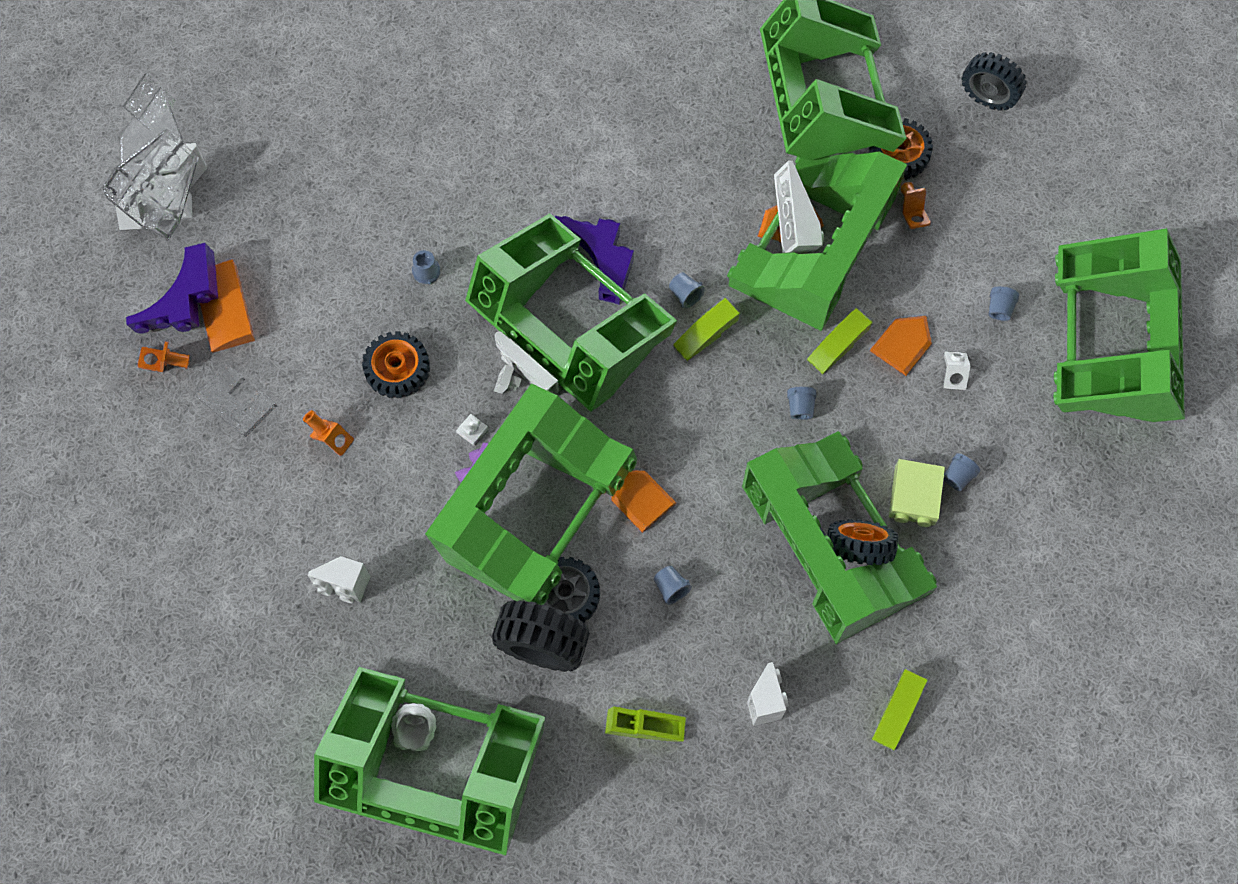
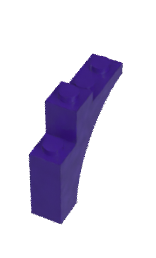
[555,215,634,305]
[126,243,218,334]

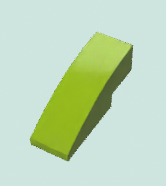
[673,298,740,361]
[807,308,872,374]
[872,669,927,750]
[605,706,686,742]

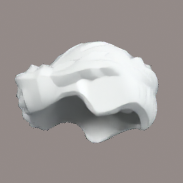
[391,703,436,751]

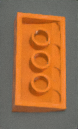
[200,259,255,353]

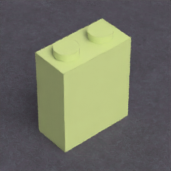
[889,459,945,527]

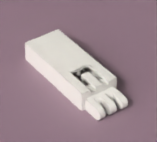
[495,331,559,394]

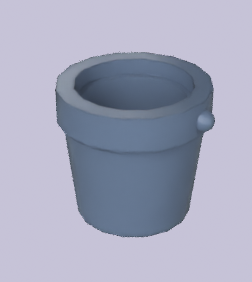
[412,250,440,284]
[669,272,705,308]
[988,286,1019,321]
[787,387,817,420]
[943,453,981,491]
[654,566,692,605]

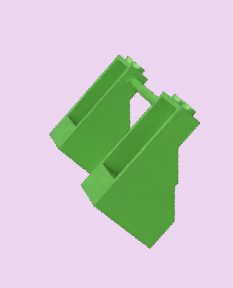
[760,0,906,161]
[727,152,907,331]
[465,213,677,412]
[1053,228,1185,422]
[425,383,637,605]
[742,431,937,644]
[314,667,545,855]

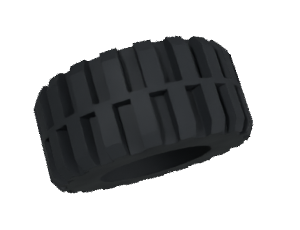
[491,600,590,672]

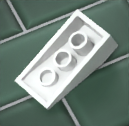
[774,161,824,254]

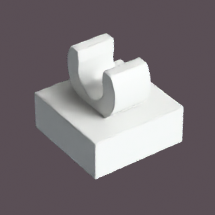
[494,365,521,394]
[456,414,489,446]

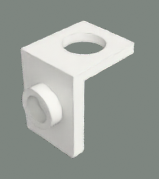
[944,352,970,390]

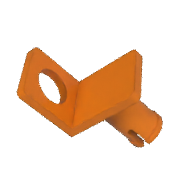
[900,182,931,229]
[137,341,190,372]
[303,410,354,456]

